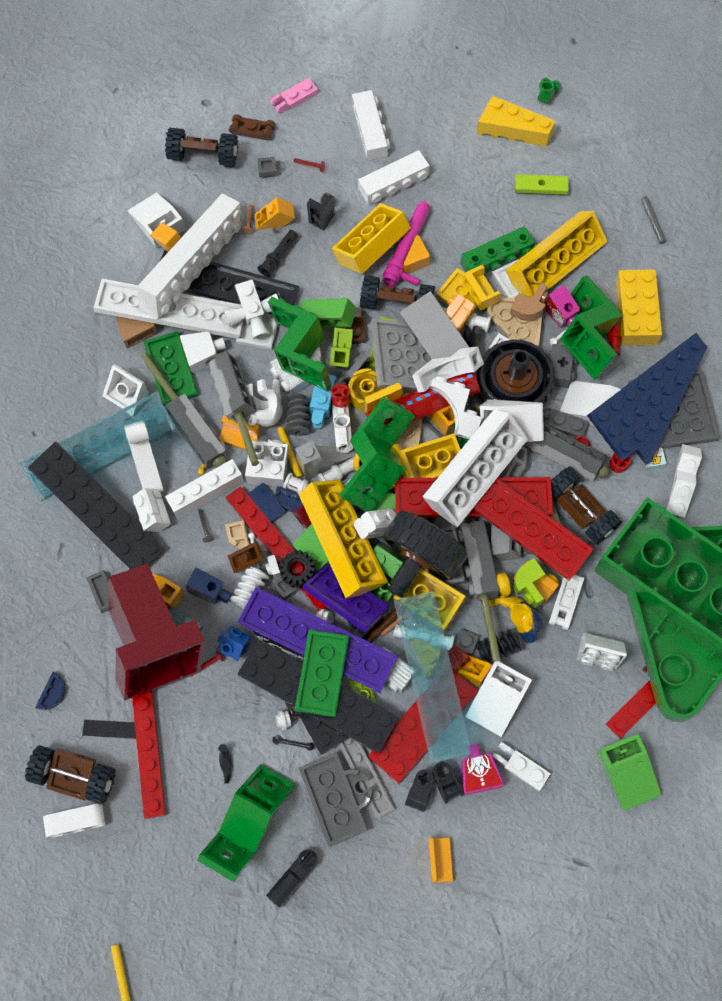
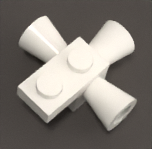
[223,280,278,339]

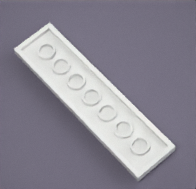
[94,279,243,339]

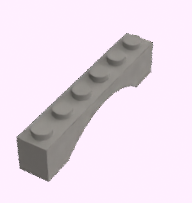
[490,446,527,561]

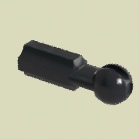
[266,849,318,908]

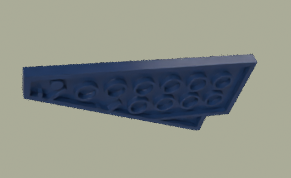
[587,333,707,465]

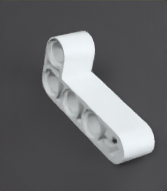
[124,421,163,492]

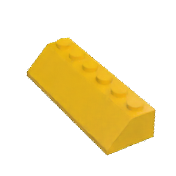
[505,211,608,298]
[299,479,388,598]

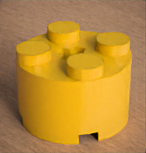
[348,369,382,412]

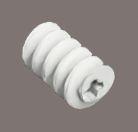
[230,567,269,609]

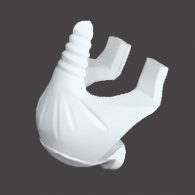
[246,379,283,427]

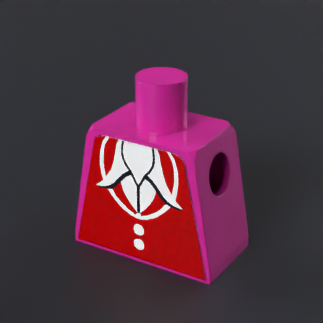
[544,285,580,328]
[461,744,503,796]

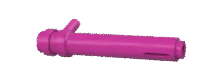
[382,201,430,286]

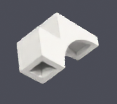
[412,347,484,392]
[428,377,482,440]
[666,444,702,518]

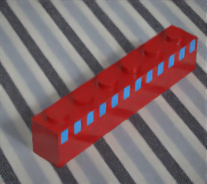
[365,372,480,424]

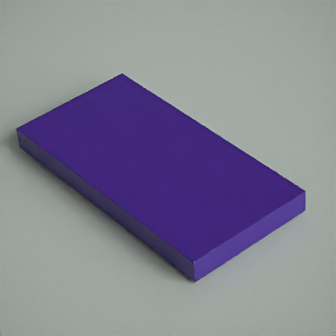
[303,563,390,633]

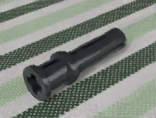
[257,230,298,278]

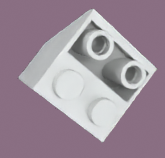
[245,441,288,487]

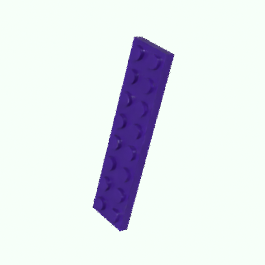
[237,587,398,694]

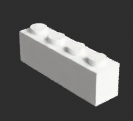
[352,90,390,161]
[358,150,429,205]
[165,459,244,519]

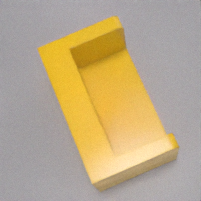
[463,265,501,311]

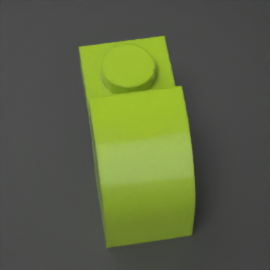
[330,328,353,367]
[514,558,545,608]

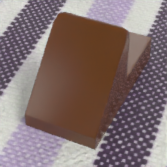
[346,309,366,344]
[228,541,265,574]

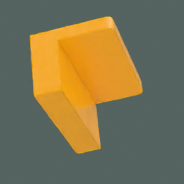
[218,415,261,450]
[428,838,453,883]

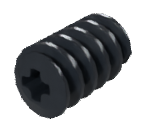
[477,629,522,663]

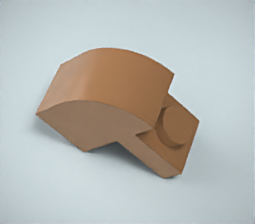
[510,283,548,321]

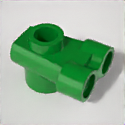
[538,78,561,103]

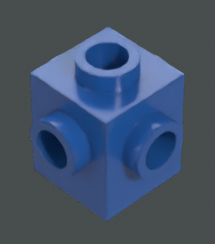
[217,626,251,661]

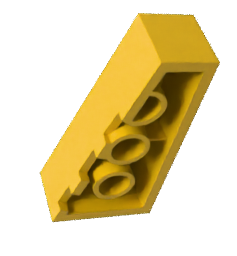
[477,96,556,147]

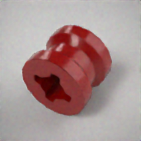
[331,384,351,408]
[609,453,631,473]

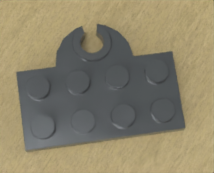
[299,752,373,847]

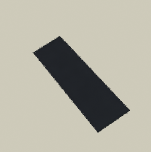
[82,720,136,739]

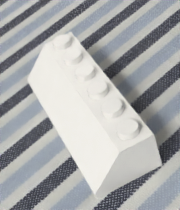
[423,409,528,527]

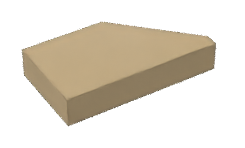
[225,520,249,550]

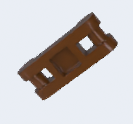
[229,114,275,140]

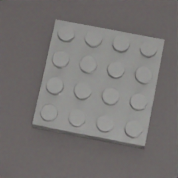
[370,318,432,392]

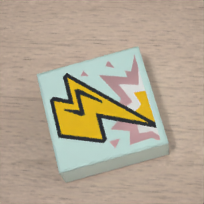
[646,448,666,469]

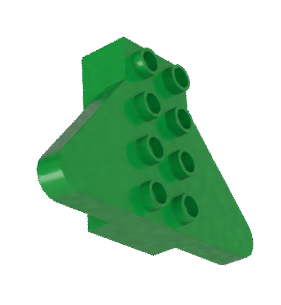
[594,497,722,722]

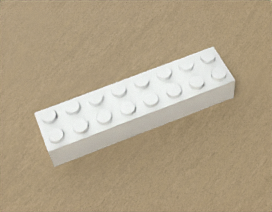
[137,193,241,319]

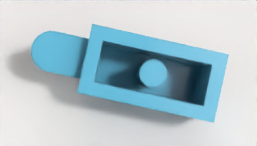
[310,375,337,429]

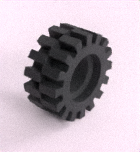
[279,550,316,588]

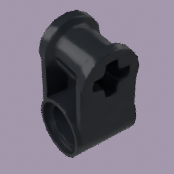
[432,762,464,804]
[405,769,434,812]

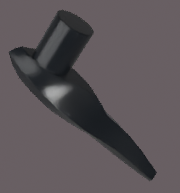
[218,744,232,784]

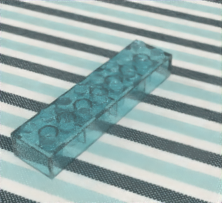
[20,392,176,501]
[394,591,473,764]

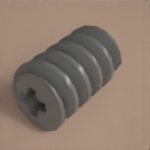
[286,394,311,435]

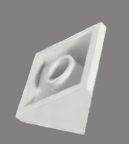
[102,364,149,414]

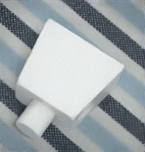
[180,332,226,374]

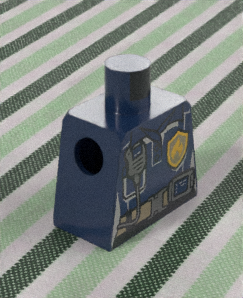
[186,567,232,604]

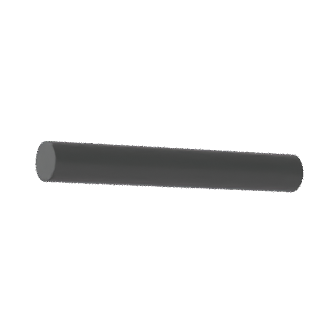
[641,196,666,244]

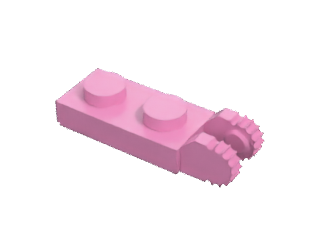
[270,78,318,113]

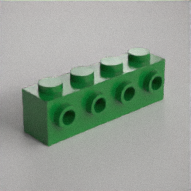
[460,226,535,274]

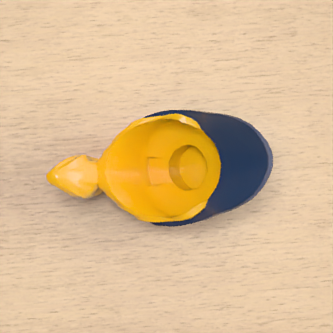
[498,597,544,643]

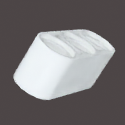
[43,804,106,838]

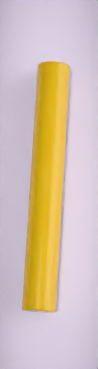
[277,427,303,479]
[111,944,131,1001]

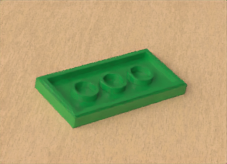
[143,331,199,407]
[295,630,349,718]

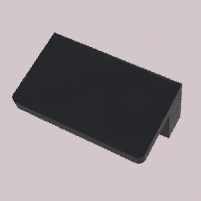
[307,195,335,231]

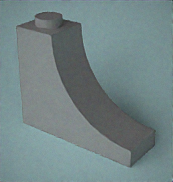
[295,441,356,480]

